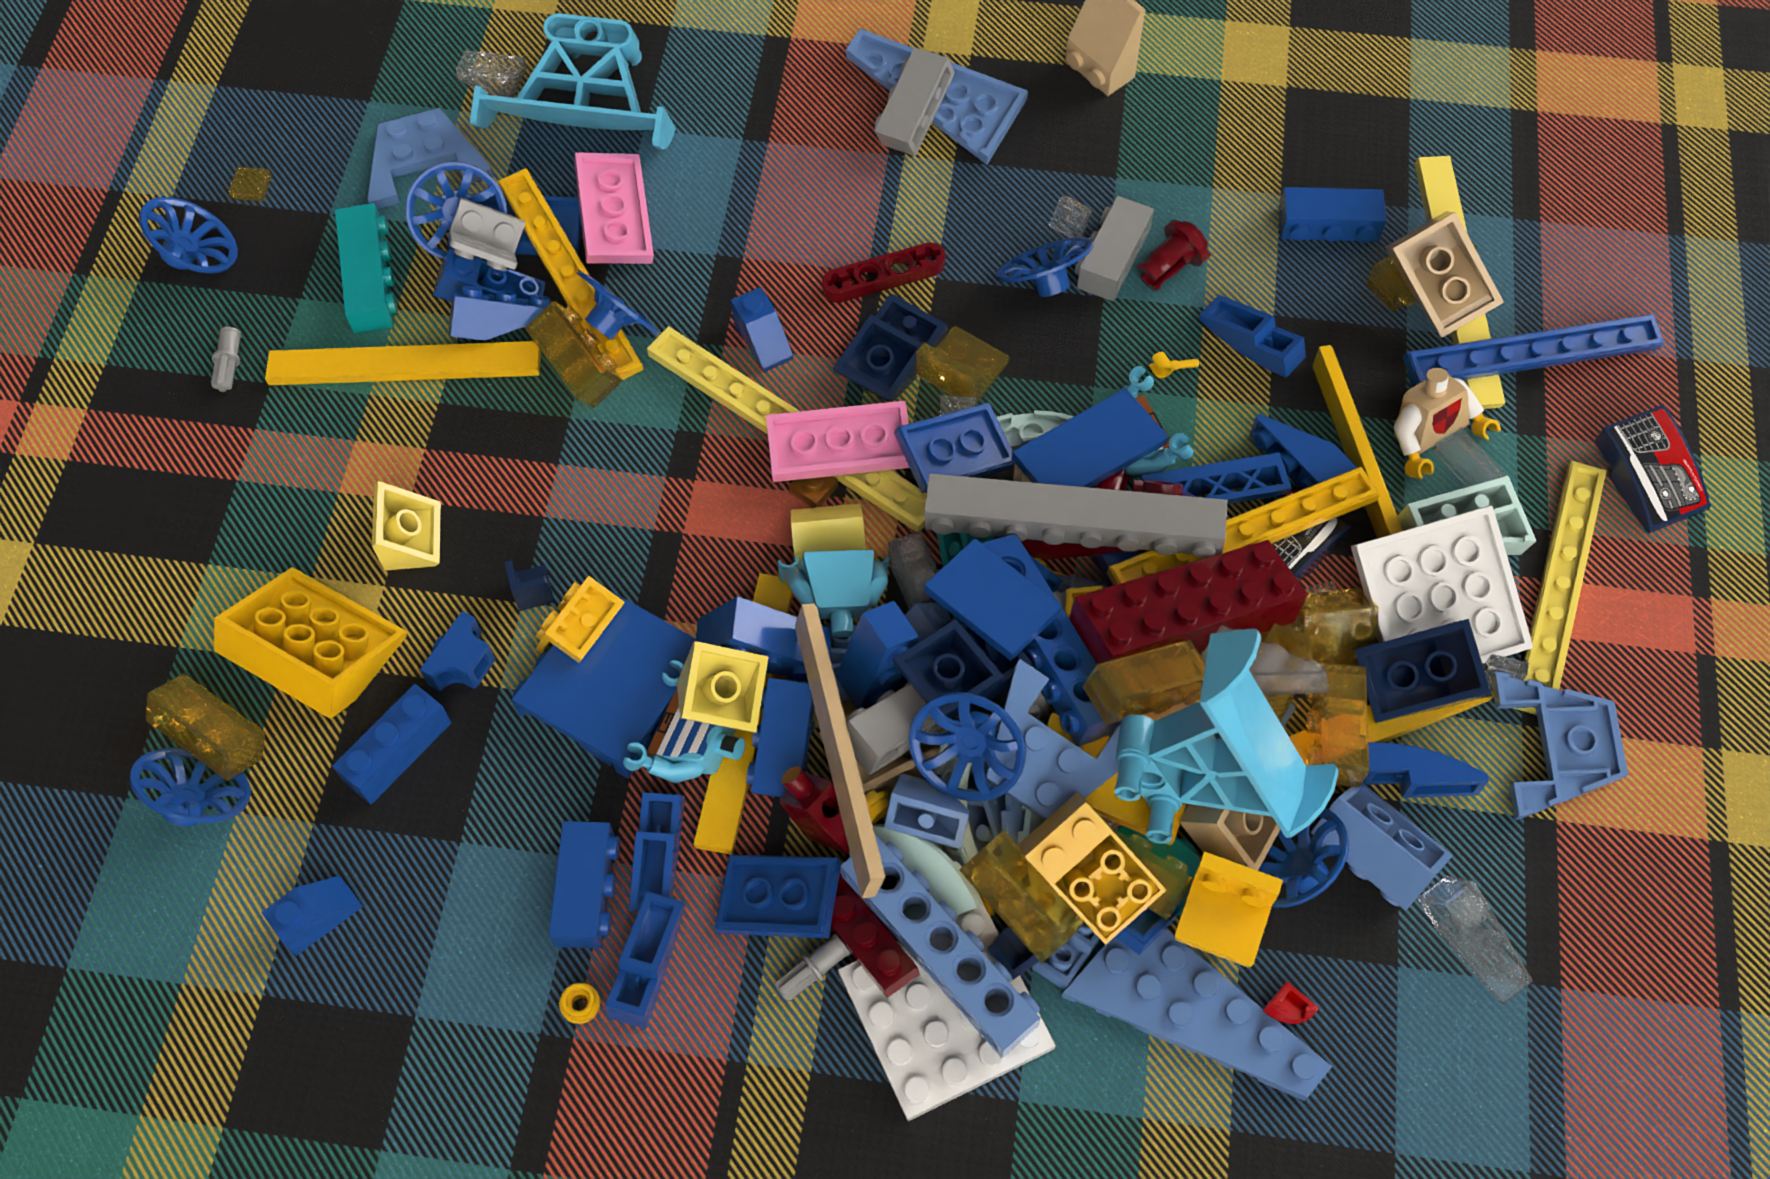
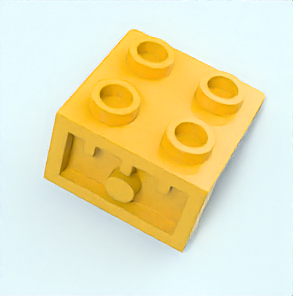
[535,576,625,663]
[1174,851,1283,968]

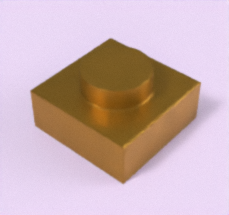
[789,476,838,508]

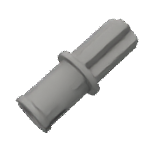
[211,327,242,392]
[775,934,851,1001]

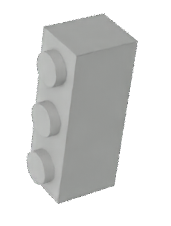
[874,47,955,157]
[1075,196,1154,302]

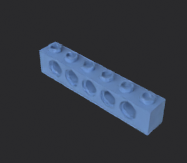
[840,835,1041,1058]

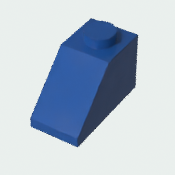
[731,287,794,373]
[261,876,363,956]

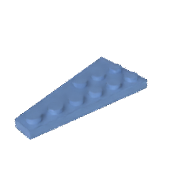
[846,29,1028,165]
[1062,929,1332,1101]

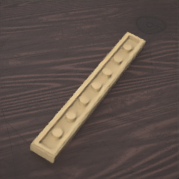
[795,603,885,899]

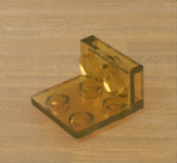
[916,326,1010,407]
[1297,588,1379,681]

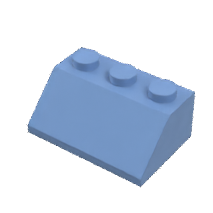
[1311,780,1453,911]

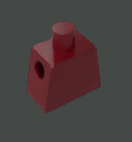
[780,766,850,854]

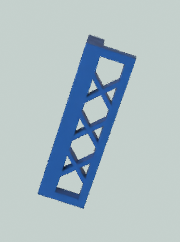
[1141,452,1292,504]

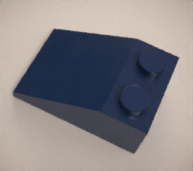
[1355,619,1492,723]

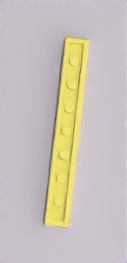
[1414,156,1505,409]
[1514,460,1607,715]

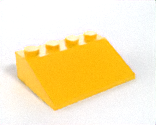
[214,567,407,719]

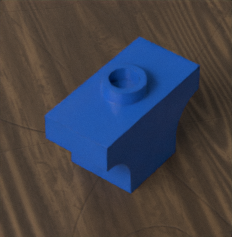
[420,611,496,692]

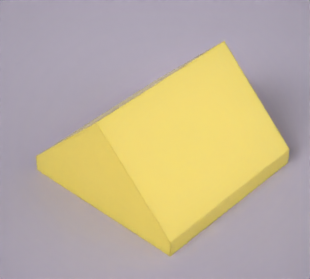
[372,481,441,571]
[790,503,866,569]
[677,641,768,733]

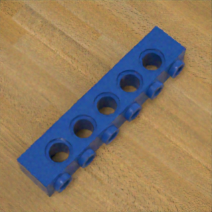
[982,533,1128,747]

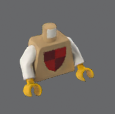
[1394,368,1501,479]

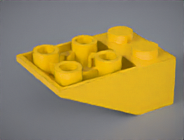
[1018,791,1166,945]

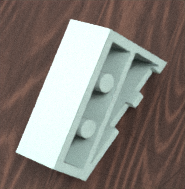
[1398,476,1536,555]

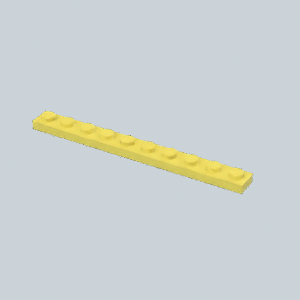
[647,326,927,534]

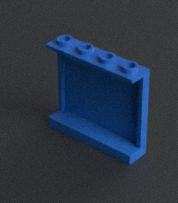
[512,588,696,779]

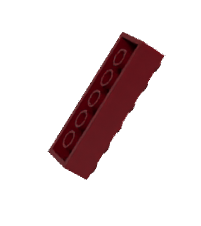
[1069,540,1308,681]

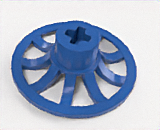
[406,161,507,260]
[139,197,238,274]
[996,237,1094,297]
[576,270,661,340]
[909,692,1026,801]
[129,748,251,827]
[1258,808,1350,908]

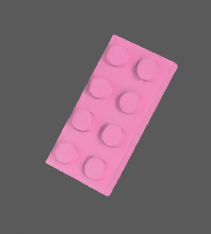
[574,153,654,264]
[766,401,910,482]

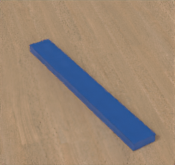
[1403,314,1664,388]

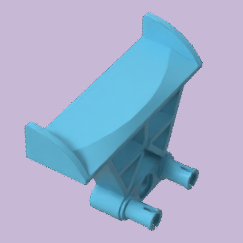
[470,13,676,150]
[1114,629,1339,844]

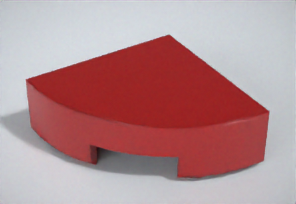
[1263,982,1319,1024]

